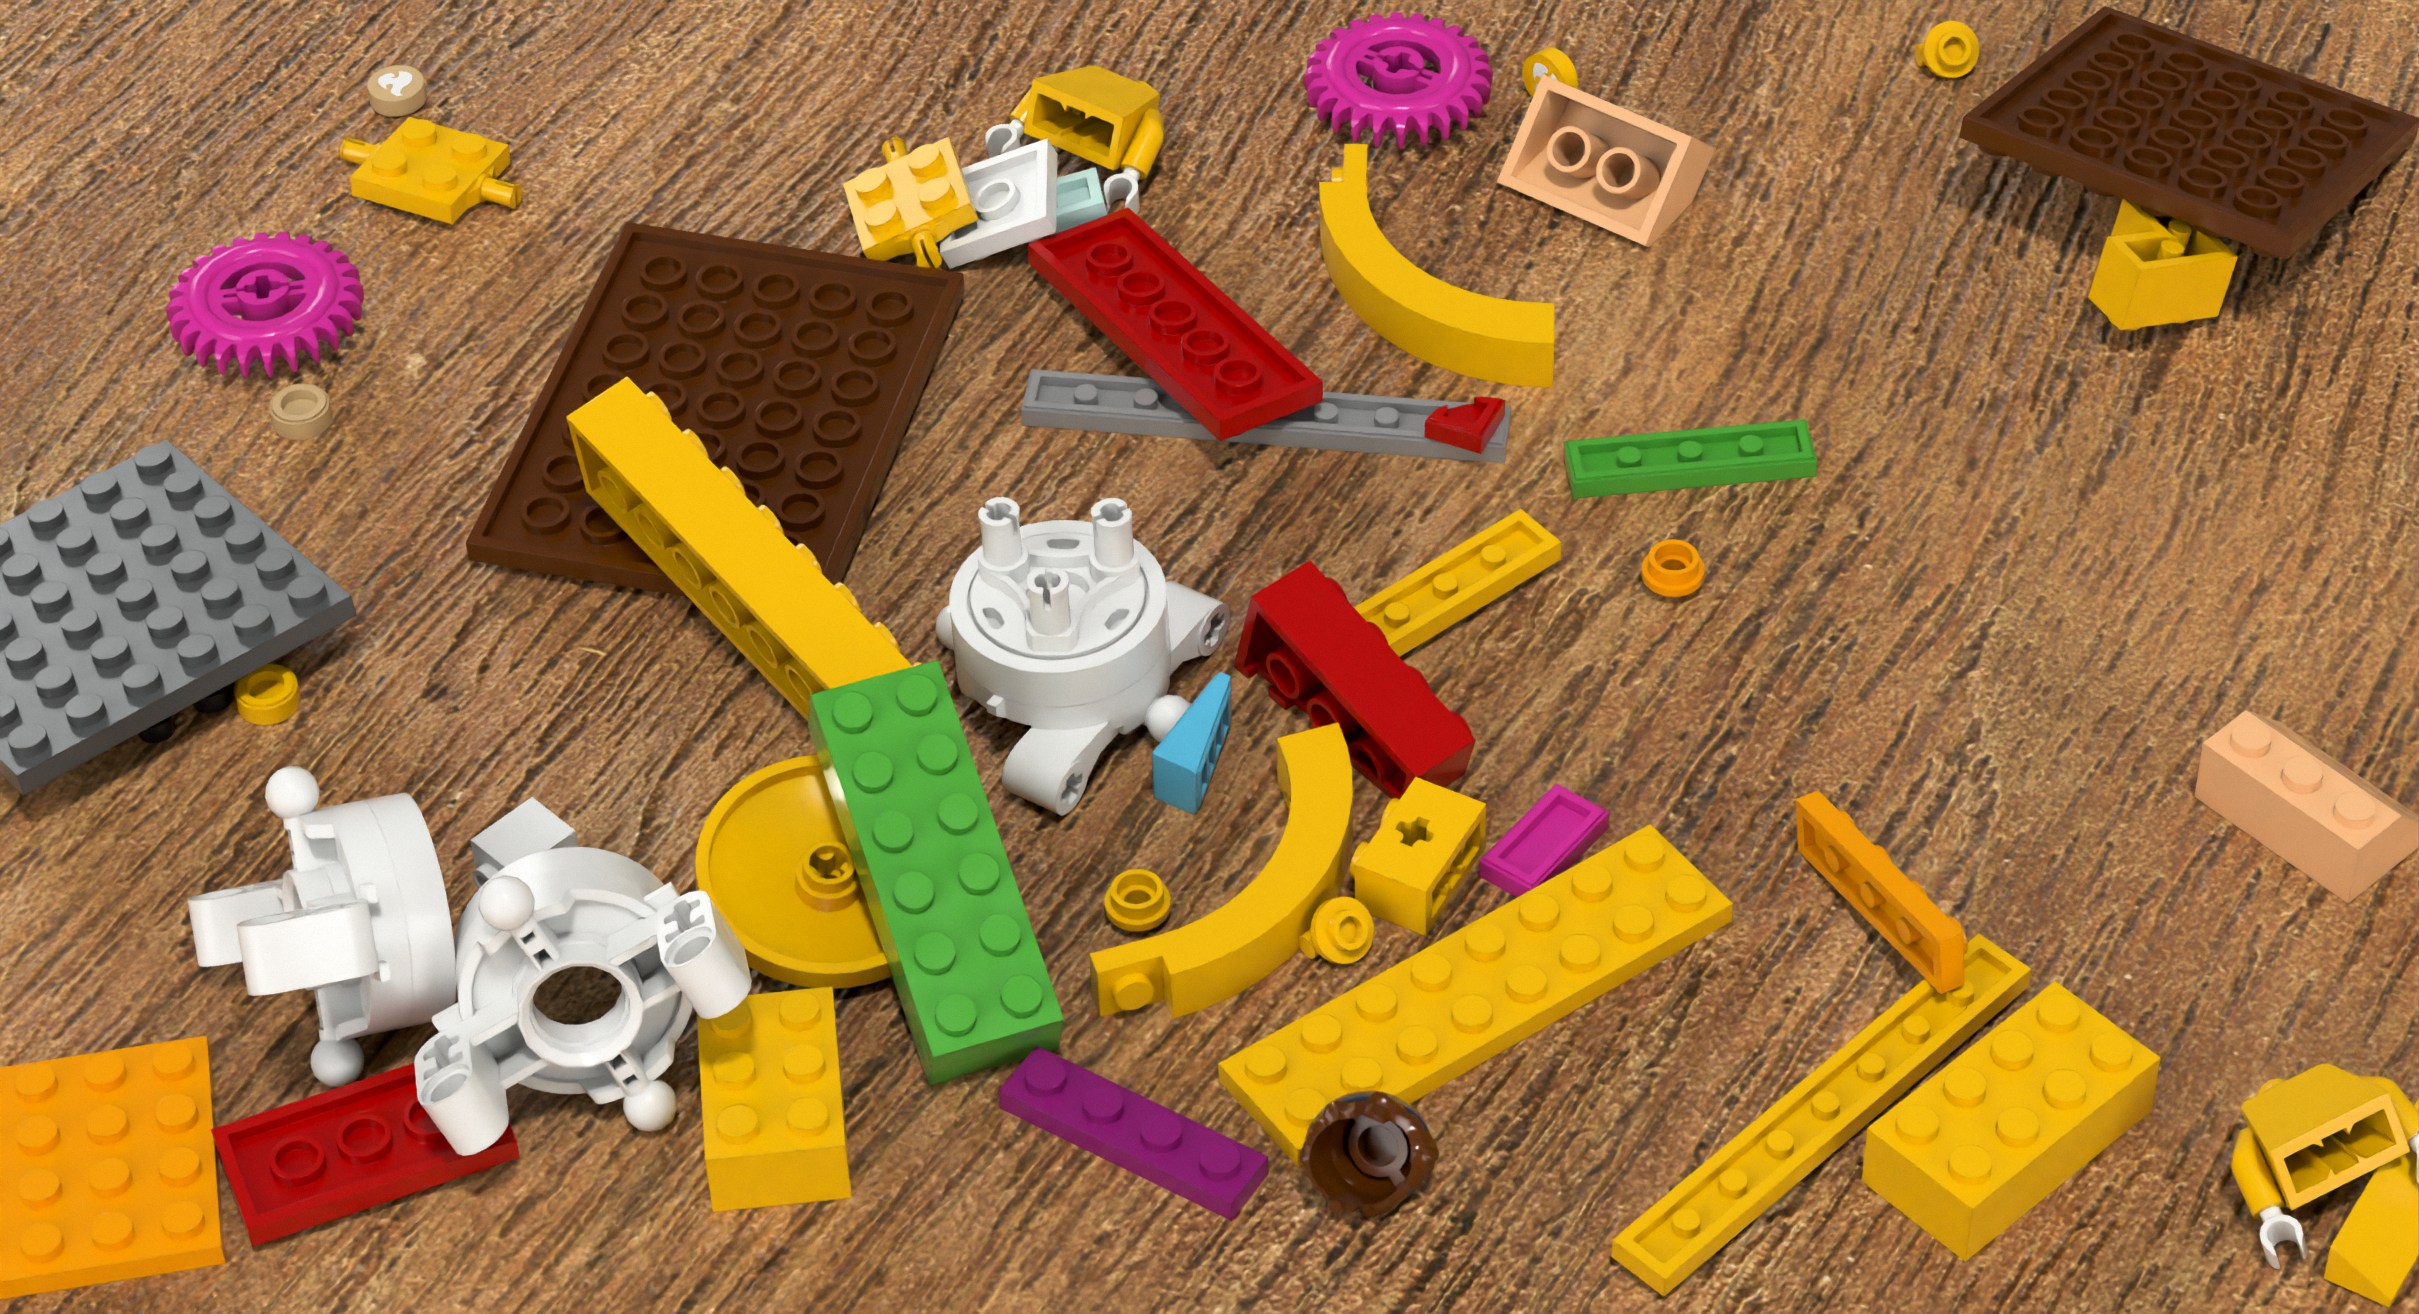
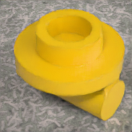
[1915,21,1980,79]
[1299,897,1374,964]

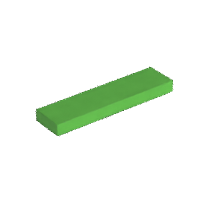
[1563,419,1817,499]

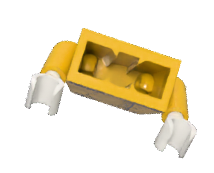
[985,66,1164,214]
[2231,1063,2419,1269]

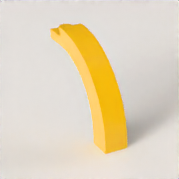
[1319,144,1554,388]
[1089,723,1353,1019]

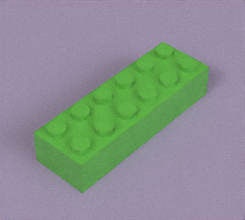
[808,660,1064,1086]

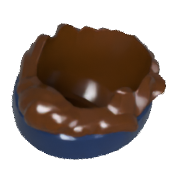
[1299,1091,1439,1218]

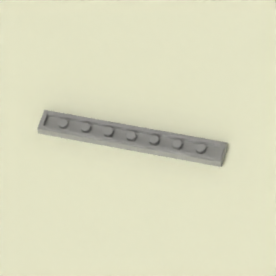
[1021,369,1511,463]

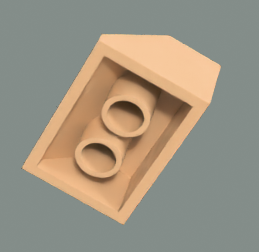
[1497,75,1716,247]
[2194,710,2419,903]

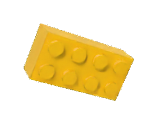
[1861,981,2161,1262]

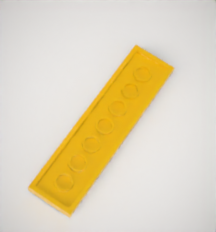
[1218,824,1733,1167]

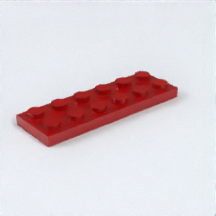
[1028,207,1323,441]

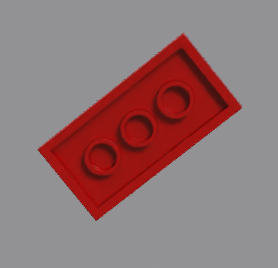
[211,1063,520,1247]

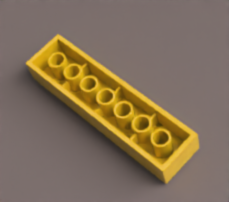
[566,376,922,721]

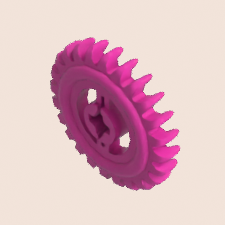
[1304,12,1493,149]
[166,232,364,378]

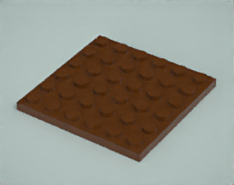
[1959,6,2419,259]

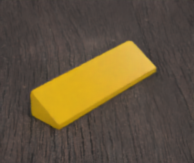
[2324,1099,2419,1308]

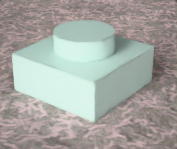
[1053,167,1108,235]

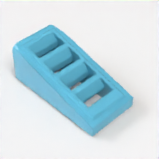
[1152,672,1232,814]

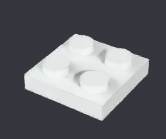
[940,138,1058,269]

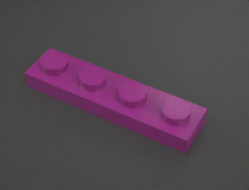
[998,1046,1269,1221]

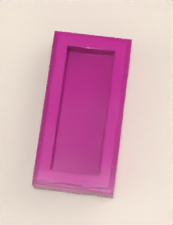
[1479,783,1610,897]

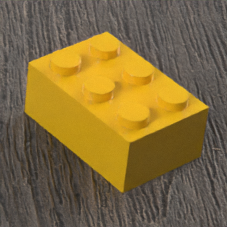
[697,986,852,1212]

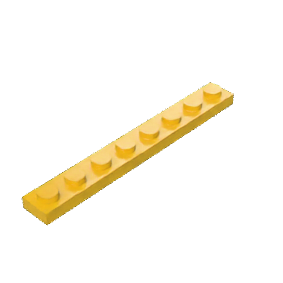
[1611,933,2031,1296]

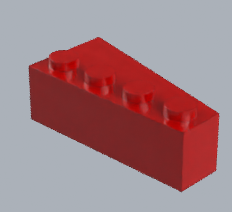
[1233,561,1476,799]

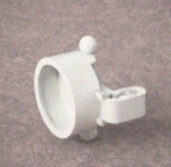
[187,766,456,1087]
[414,847,752,1156]

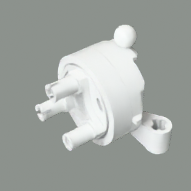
[935,497,1230,816]

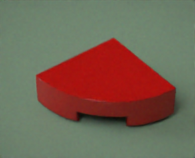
[1425,396,1505,454]

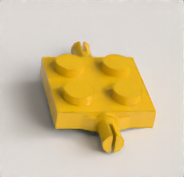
[340,117,523,225]
[843,137,979,269]

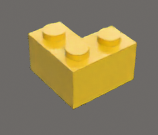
[2088,199,2238,330]

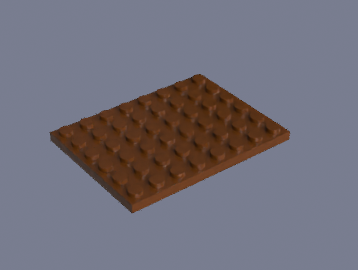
[466,222,965,597]

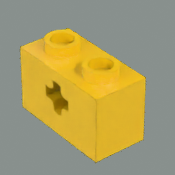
[1349,777,1486,936]

